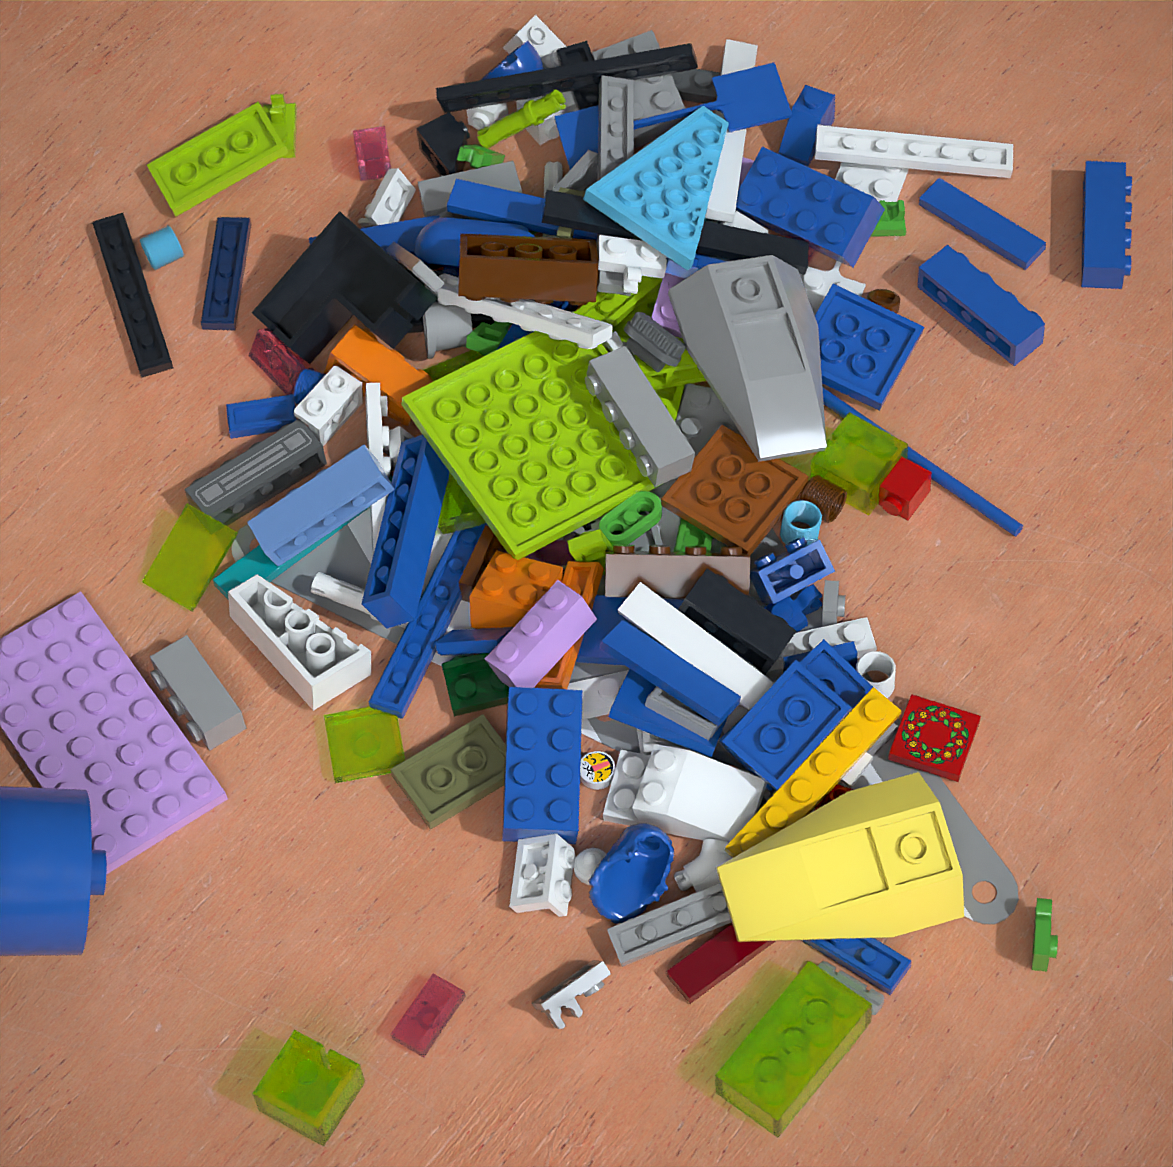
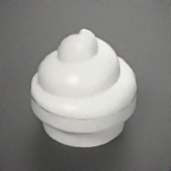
[574,848,606,885]

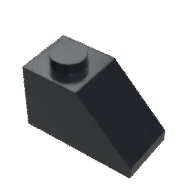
[416,112,470,177]

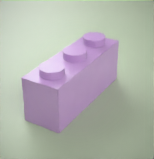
[485,580,597,688]

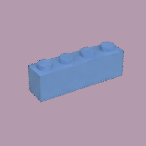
[247,445,395,566]

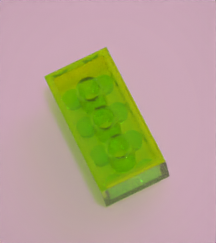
[715,961,872,1138]

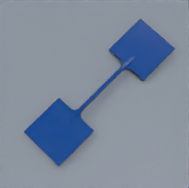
[554,62,792,170]

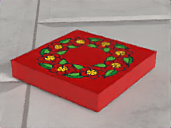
[888,694,981,782]

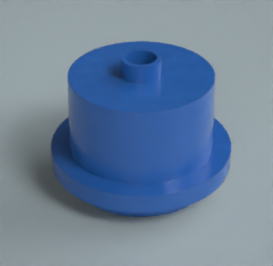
[0,786,107,956]

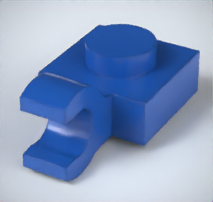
[764,584,823,633]

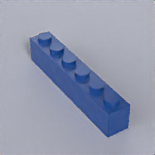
[361,434,450,629]

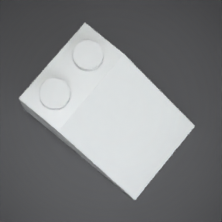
[632,744,767,842]

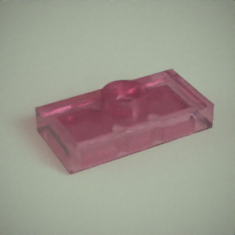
[391,973,466,1057]

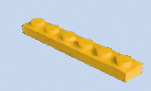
[725,687,902,858]

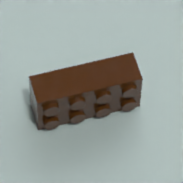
[458,233,599,306]

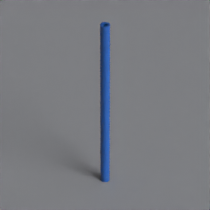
[822,387,1023,537]

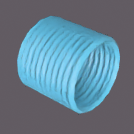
[140,225,184,270]
[780,500,822,544]

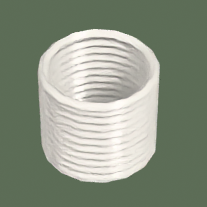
[856,651,896,698]

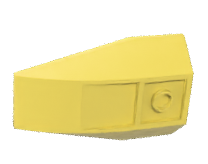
[716,772,964,942]

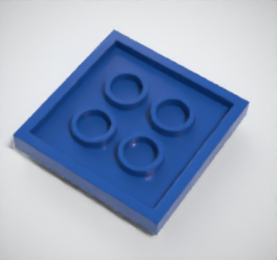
[815,284,924,411]

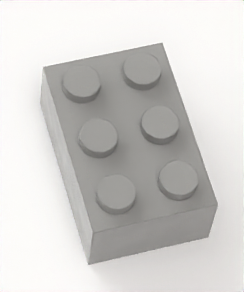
[592,30,686,148]

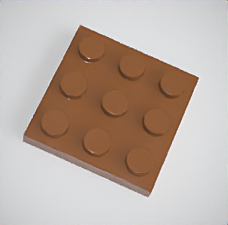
[661,425,809,556]

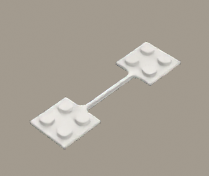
[800,162,909,316]

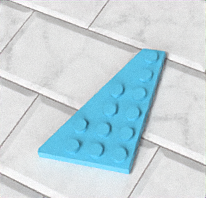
[583,106,729,271]

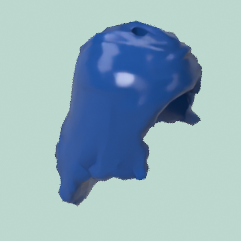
[589,823,674,924]

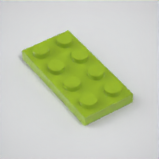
[147,101,289,216]

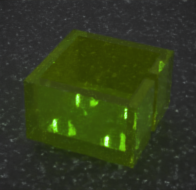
[811,412,908,516]
[252,1030,365,1146]

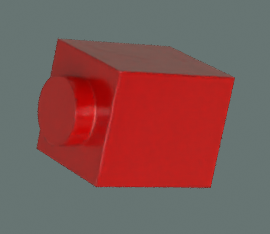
[878,457,932,521]

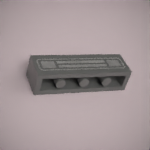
[184,419,327,535]

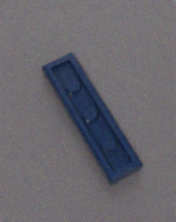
[201,217,251,330]

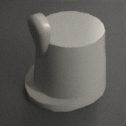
[423,301,473,359]

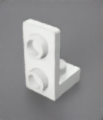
[503,15,566,69]

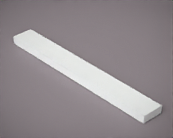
[705,39,757,223]
[618,582,873,788]

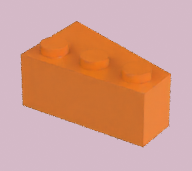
[324,324,433,427]

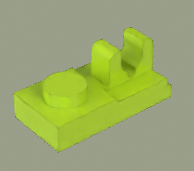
[263,94,297,158]

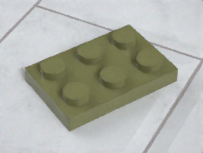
[390,714,506,830]

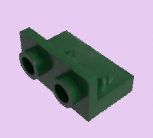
[441,653,509,717]

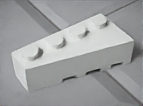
[228,574,371,711]

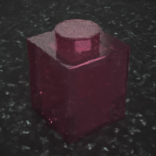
[353,126,392,181]

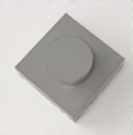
[822,580,846,627]

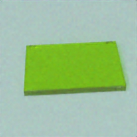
[142,503,238,612]

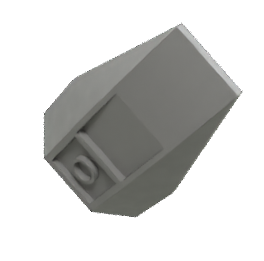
[668,255,827,461]

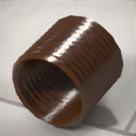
[799,475,847,523]

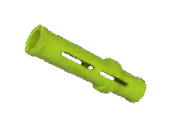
[477,90,566,149]

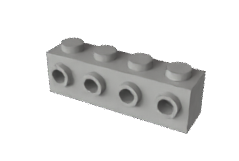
[585,346,695,487]

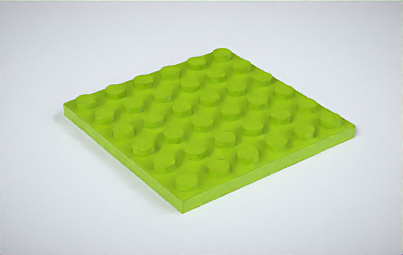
[401,311,666,560]

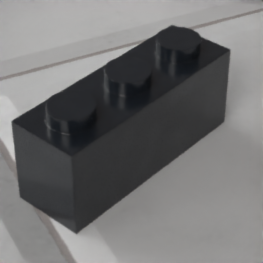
[678,568,796,675]

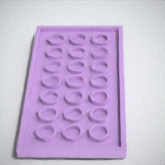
[0,591,228,875]

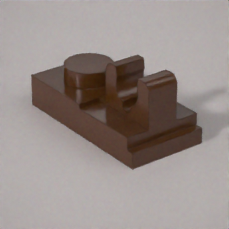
[459,525,508,603]

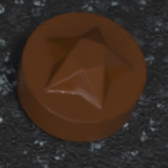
[867,289,901,314]

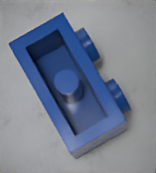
[750,536,835,604]

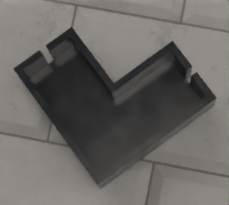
[252,211,438,364]

